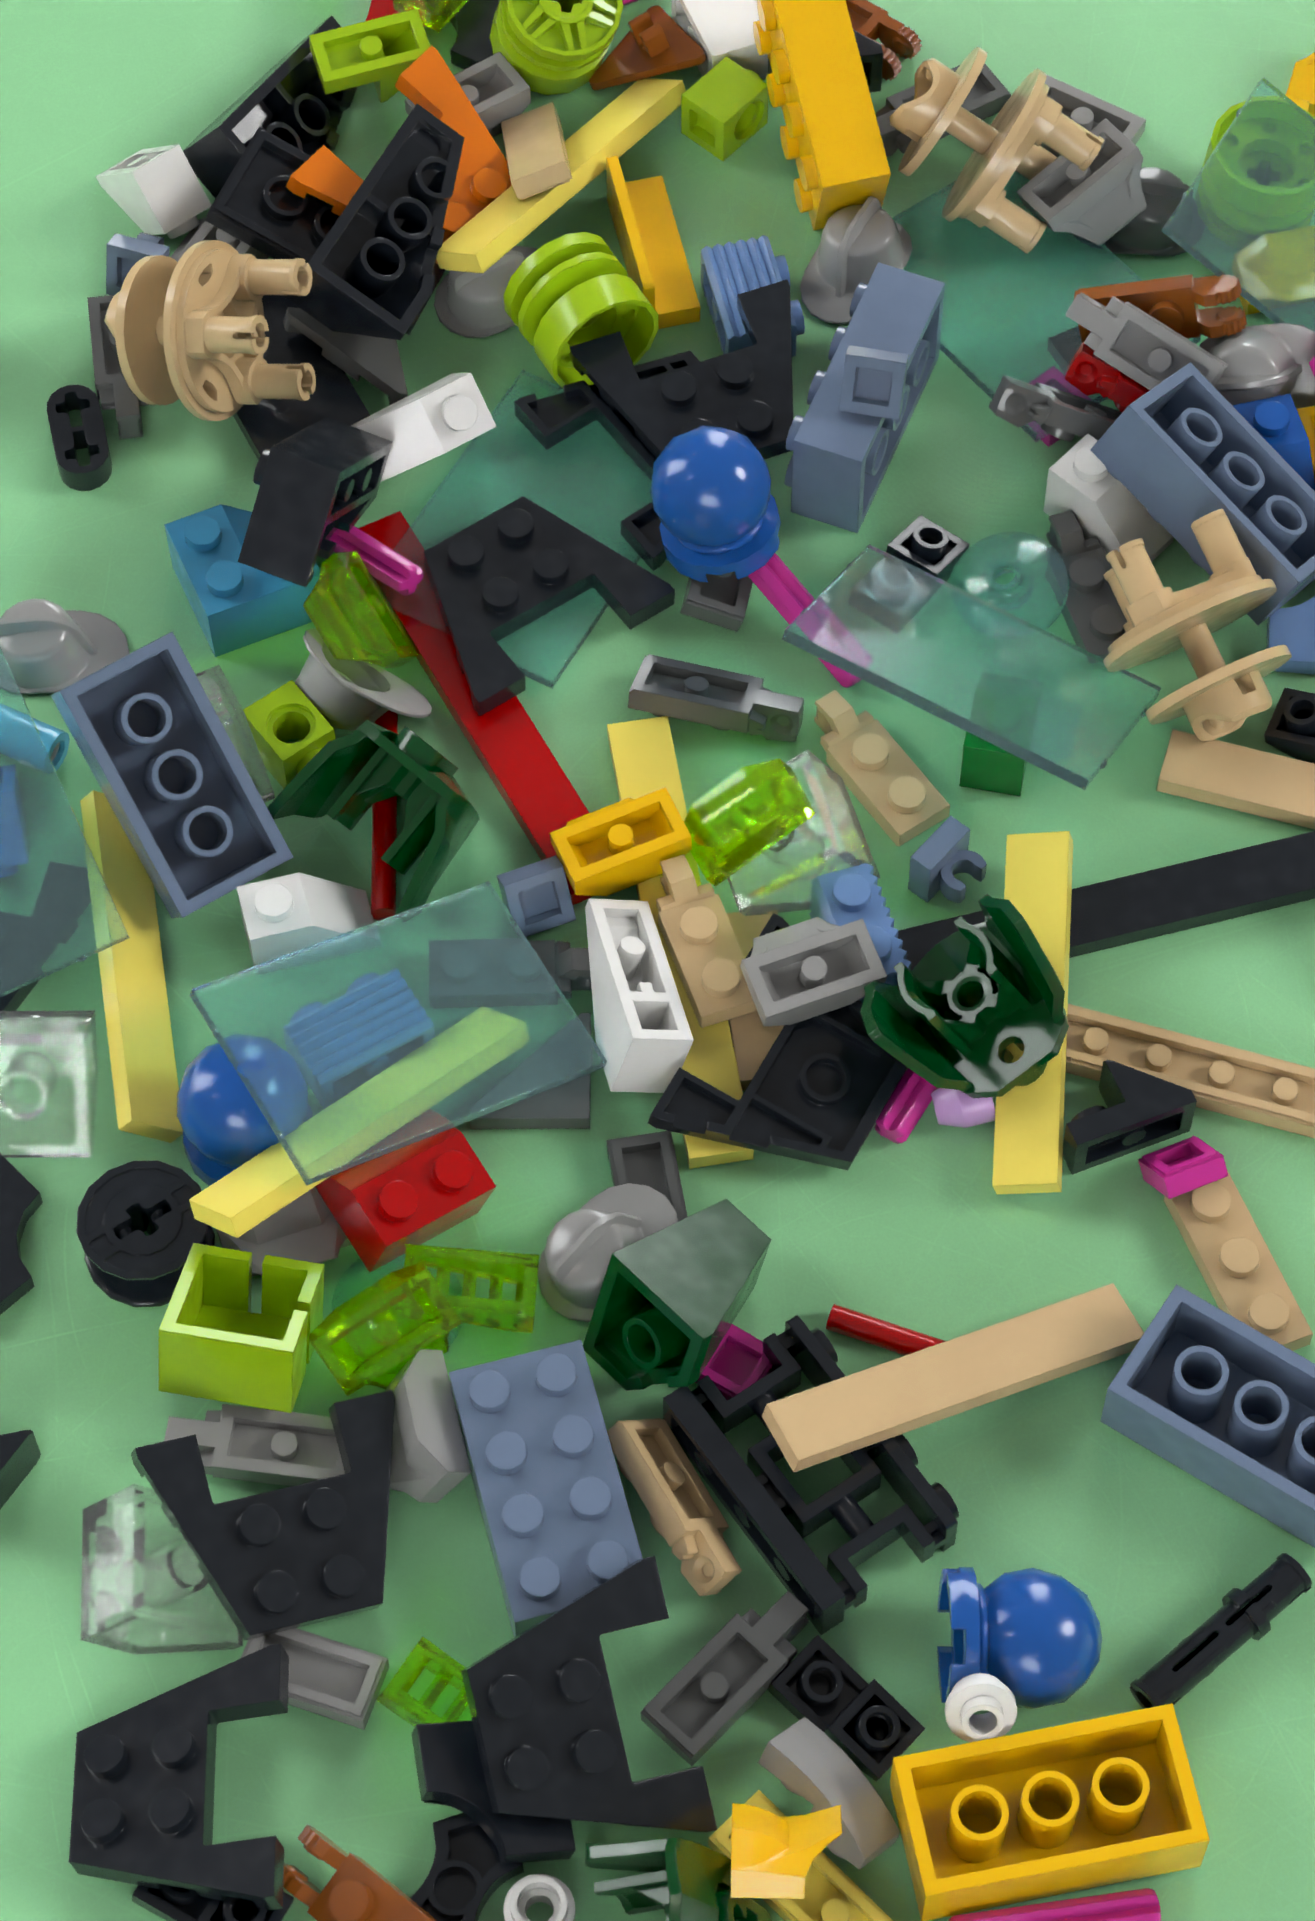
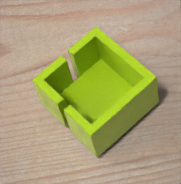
[158,1243,325,1413]

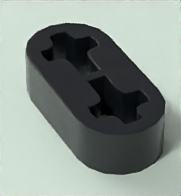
[47,385,112,491]

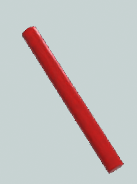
[371,710,398,921]

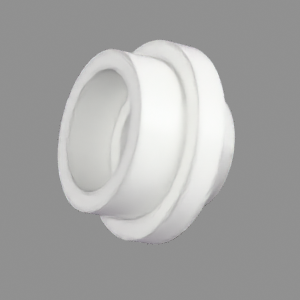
[945,1673,1017,1742]
[503,1874,576,1921]

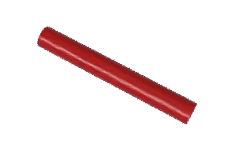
[826,1304,945,1356]

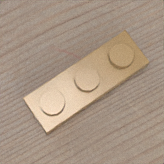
[1164,1170,1313,1351]

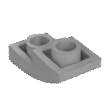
[758,1717,900,1870]

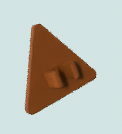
[589,5,707,90]

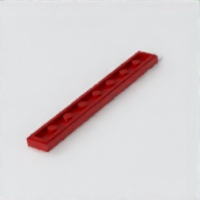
[358,511,593,905]

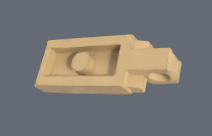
[814,690,950,846]
[656,855,757,1028]
[607,1418,742,1596]

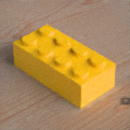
[753,0,891,231]
[890,1703,1210,1921]

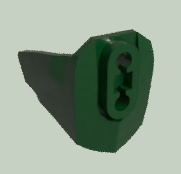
[267,719,480,925]
[860,894,1069,1098]
[585,1837,772,1921]

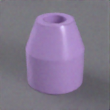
[931,1088,995,1128]

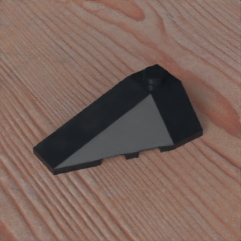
[183,15,357,199]
[285,104,464,340]

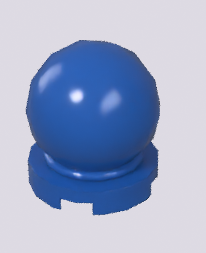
[650,425,781,582]
[177,1037,312,1186]
[937,1567,1102,1709]

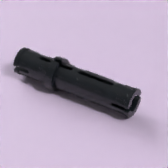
[1130,1553,1312,1709]

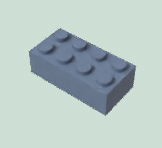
[785,262,945,533]
[1090,362,1315,625]
[51,632,293,918]
[1101,1284,1315,1548]
[449,1340,643,1637]

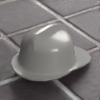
[800,196,913,325]
[434,246,537,338]
[1199,323,1315,409]
[0,599,129,694]
[295,628,432,731]
[537,1183,678,1322]

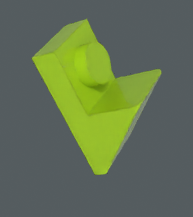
[309,8,430,103]

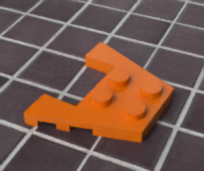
[286,46,512,264]

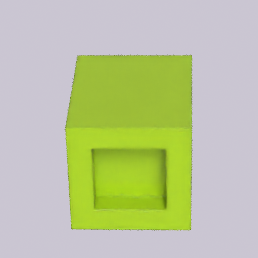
[681,56,768,161]
[241,680,336,789]

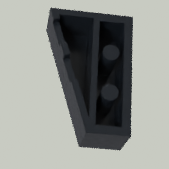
[238,417,393,588]

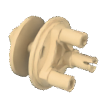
[889,47,1104,254]
[104,240,316,421]
[1103,509,1292,741]

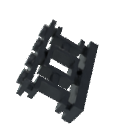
[663,1315,959,1635]

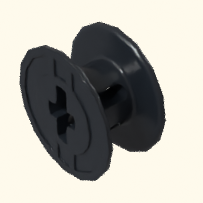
[76,1161,215,1307]

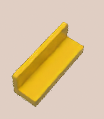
[606,156,700,329]

